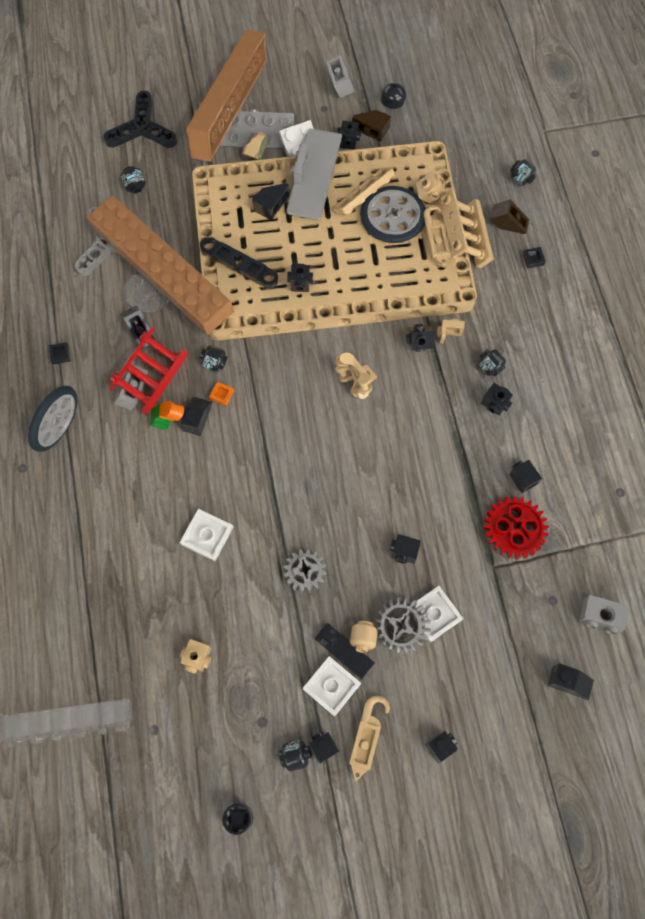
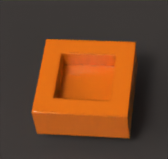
[209,382,235,407]

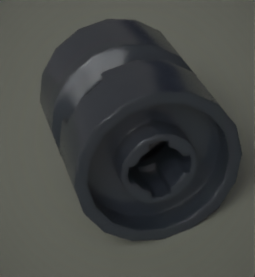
[222,803,253,835]

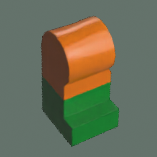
[150,401,184,430]

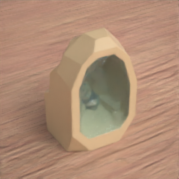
[242,132,267,160]

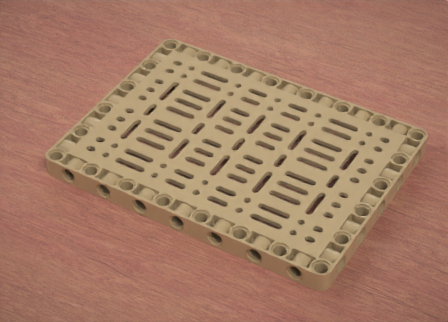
[192,141,477,341]

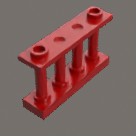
[108,327,189,415]

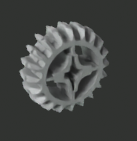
[376,597,431,653]

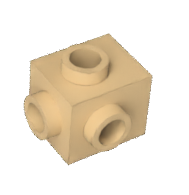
[416,172,446,204]
[180,639,212,674]

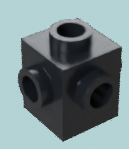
[337,120,361,150]
[287,263,313,292]
[406,324,434,352]
[481,382,513,416]

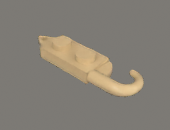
[424,205,451,268]
[349,695,390,781]

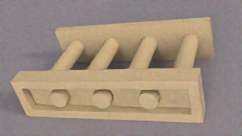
[439,188,494,268]

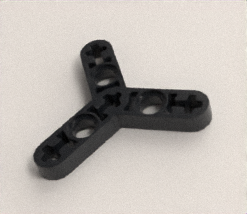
[103,90,177,148]

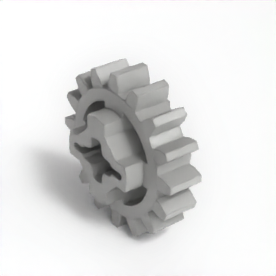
[283,549,327,593]

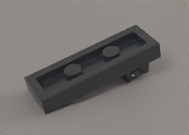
[314,623,375,680]

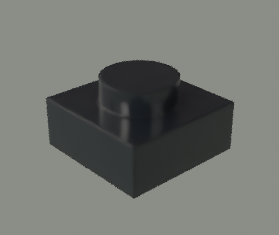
[523,247,546,269]
[49,342,71,365]

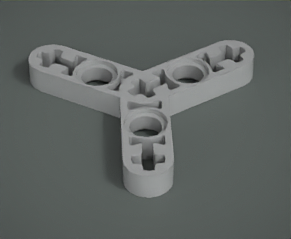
[75,207,118,276]

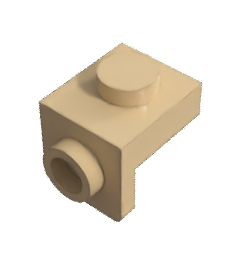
[437,319,465,344]

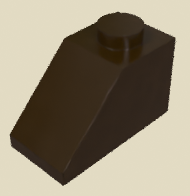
[352,110,391,142]
[490,199,529,234]

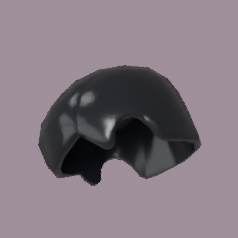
[381,83,406,109]

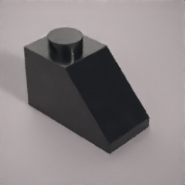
[252,183,290,220]
[120,306,155,349]
[180,397,213,436]
[548,663,594,700]

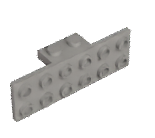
[194,109,294,148]
[287,128,342,220]

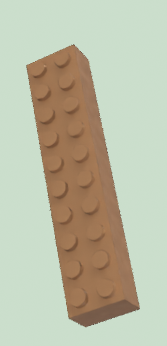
[186,29,266,162]
[86,195,234,335]

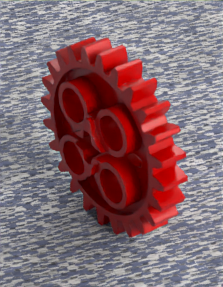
[483,496,549,560]

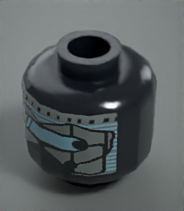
[510,159,536,186]
[121,166,146,194]
[199,345,228,372]
[478,349,506,377]
[279,739,312,771]

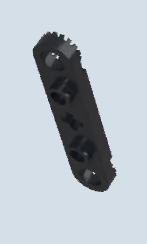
[200,236,279,288]

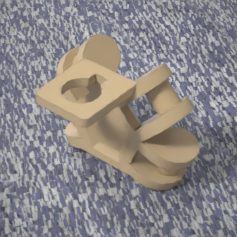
[335,352,377,399]

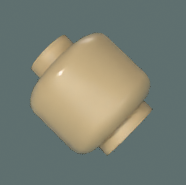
[350,621,378,653]

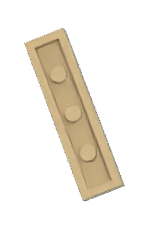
[333,168,395,215]

